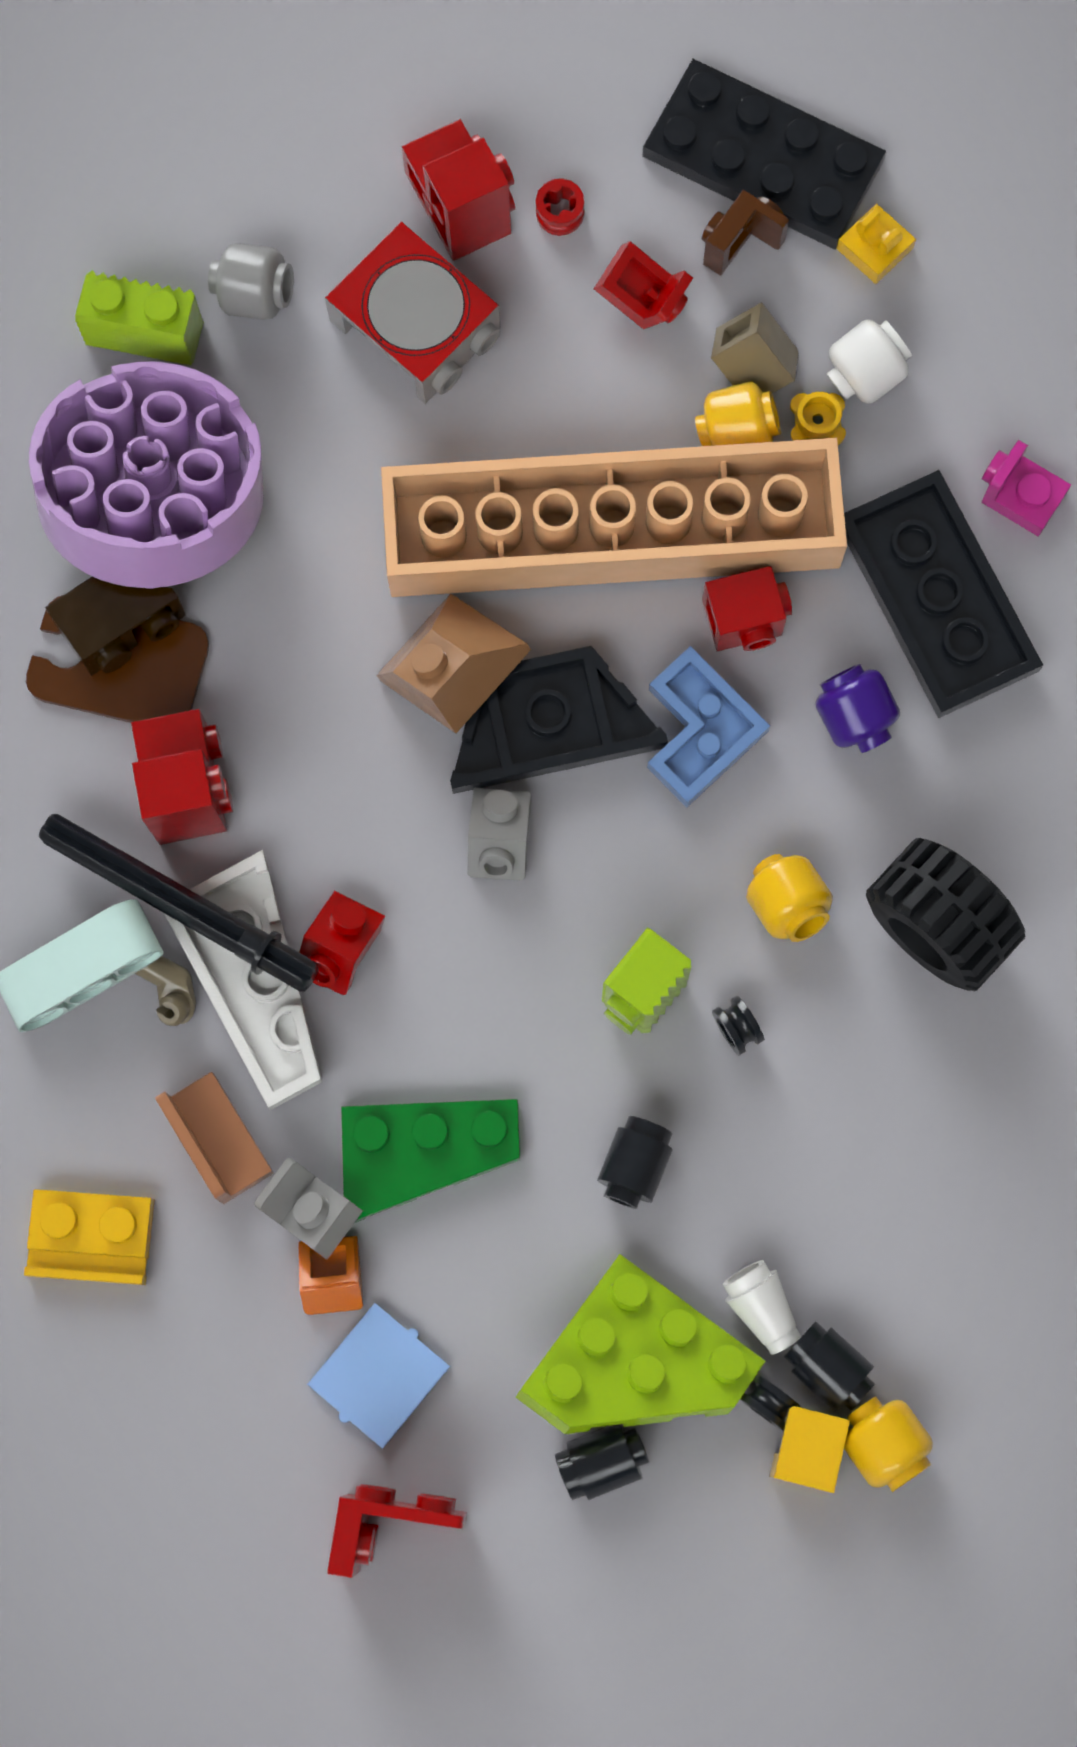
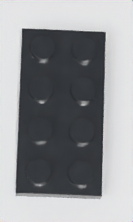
[642,59,887,250]
[844,470,1043,719]

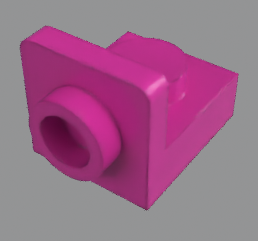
[981,439,1071,537]

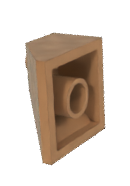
[376,593,531,734]

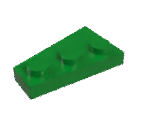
[341,1099,520,1223]

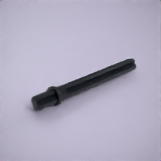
[39,814,319,992]

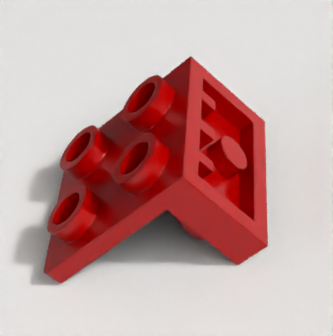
[327,1484,467,1578]

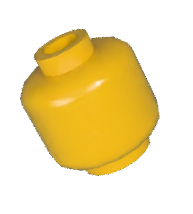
[695,382,781,446]
[746,854,833,942]
[844,1396,933,1492]

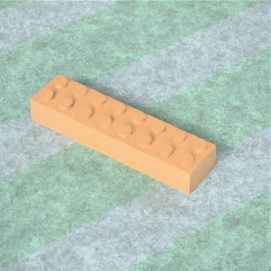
[381,438,847,597]

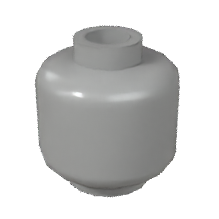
[208,243,294,320]

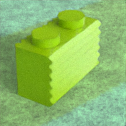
[75,270,204,366]
[601,927,691,1035]

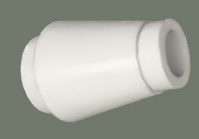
[723,1260,801,1355]

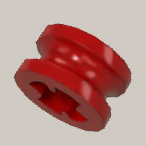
[535,178,585,236]

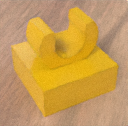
[836,203,916,284]

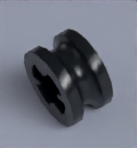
[712,996,765,1056]
[740,1374,801,1431]

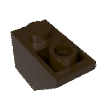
[45,576,186,676]

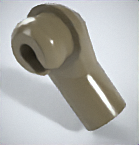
[135,956,197,1026]

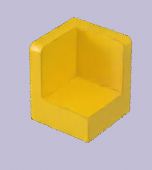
[769,1406,850,1493]

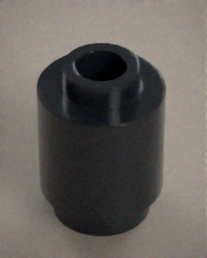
[597,1116,673,1209]
[784,1321,875,1411]
[555,1424,649,1500]

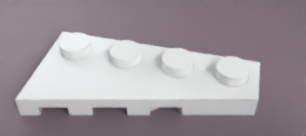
[164,850,322,1110]

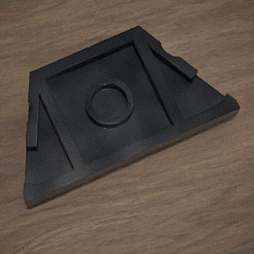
[450,646,668,794]

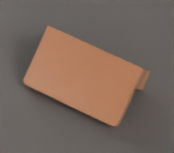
[155,1072,274,1204]

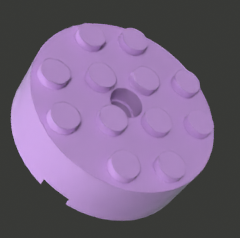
[29,362,264,589]

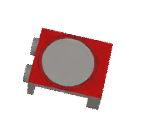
[325,221,500,404]

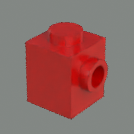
[702,566,792,652]

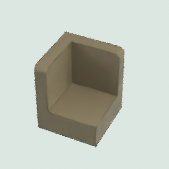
[711,302,799,393]

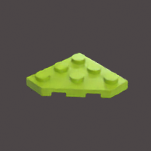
[515,1254,765,1434]

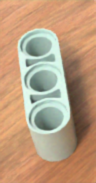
[0,899,164,1032]

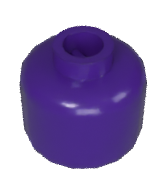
[815,664,900,753]

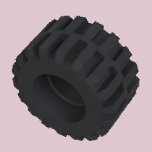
[866,838,1026,992]

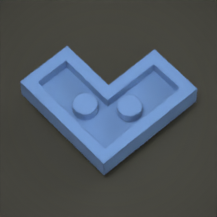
[647,646,770,808]

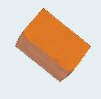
[298,1236,363,1315]

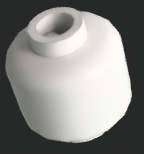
[826,320,912,404]

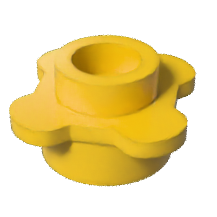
[790,391,846,445]

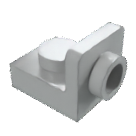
[255,1158,363,1259]

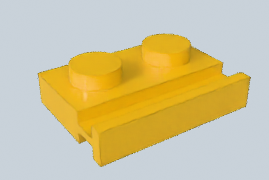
[24,1189,155,1286]

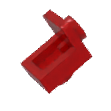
[594,241,693,330]
[299,890,385,995]

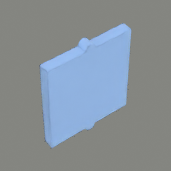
[307,1303,450,1449]

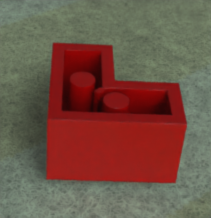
[402,119,515,261]
[131,709,234,845]

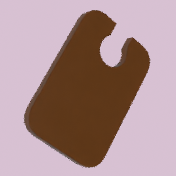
[26,595,209,723]

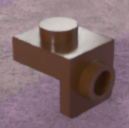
[701,190,789,276]

